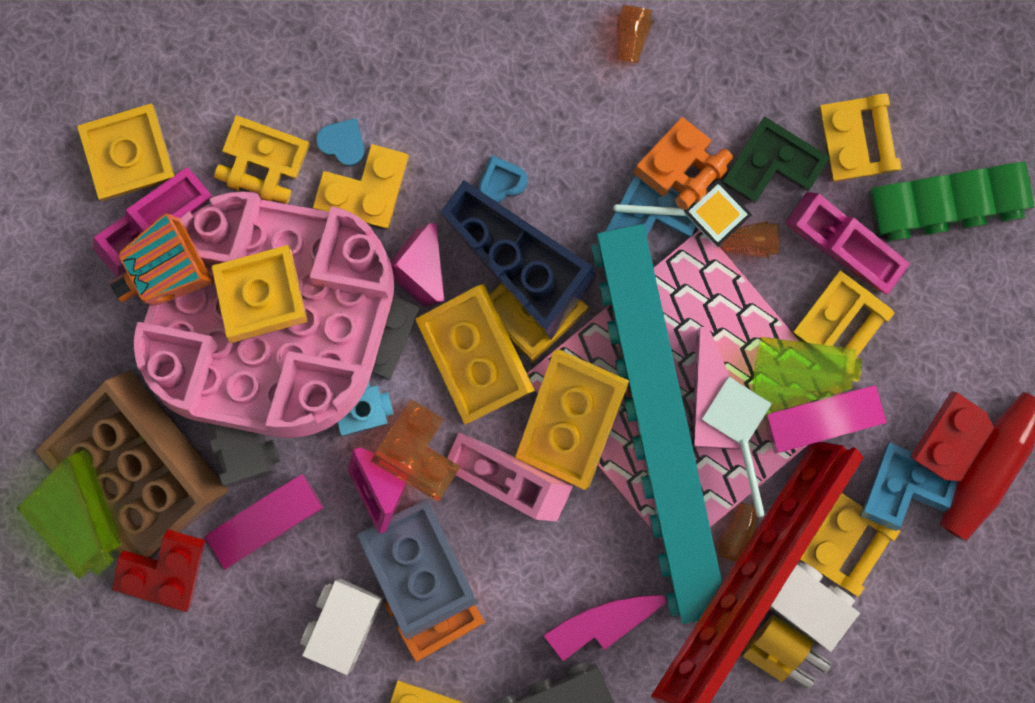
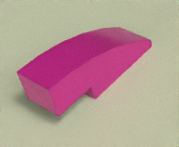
[92,167,212,277]
[785,192,910,295]
[764,385,887,454]
[204,474,324,570]
[543,594,668,661]

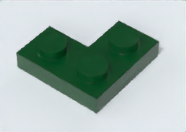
[722,116,830,204]

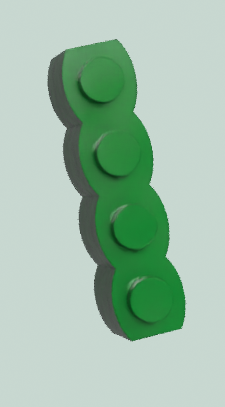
[868,161,1035,243]

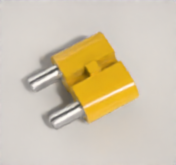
[741,615,832,690]

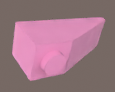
[691,327,749,450]
[443,433,573,522]

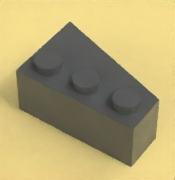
[207,423,280,487]
[492,660,614,703]

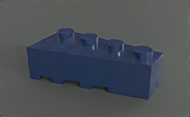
[441,180,596,340]

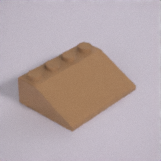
[35,370,229,558]

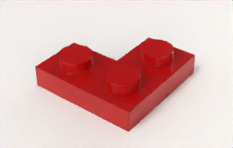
[112,529,206,612]

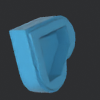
[316,118,365,167]
[478,155,528,203]

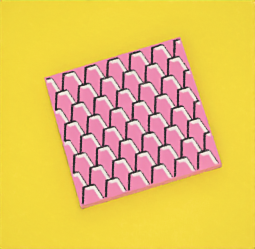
[527,230,844,541]

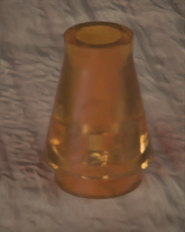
[616,5,654,64]
[723,220,780,259]
[717,503,759,562]

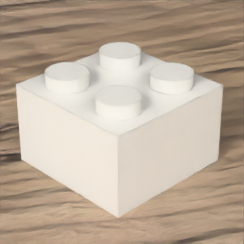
[769,561,860,652]
[300,579,384,675]

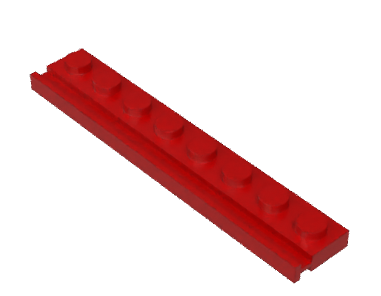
[651,441,864,703]

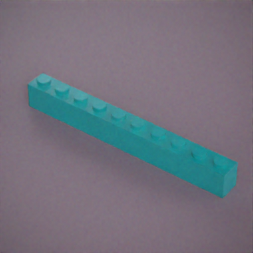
[590,224,722,624]

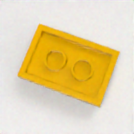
[415,284,535,425]
[515,349,629,490]

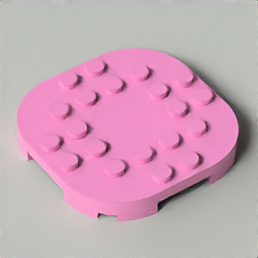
[134,192,394,438]

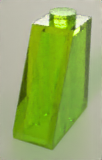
[752,337,862,415]
[17,449,122,579]

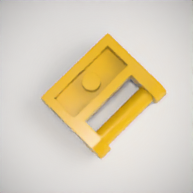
[819,94,902,182]
[792,270,895,375]
[800,493,901,598]

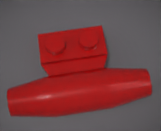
[909,391,1035,542]

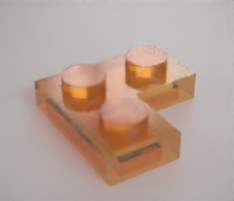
[371,399,461,502]

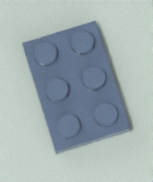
[357,499,478,640]

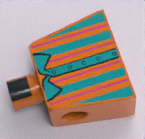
[110,213,214,306]

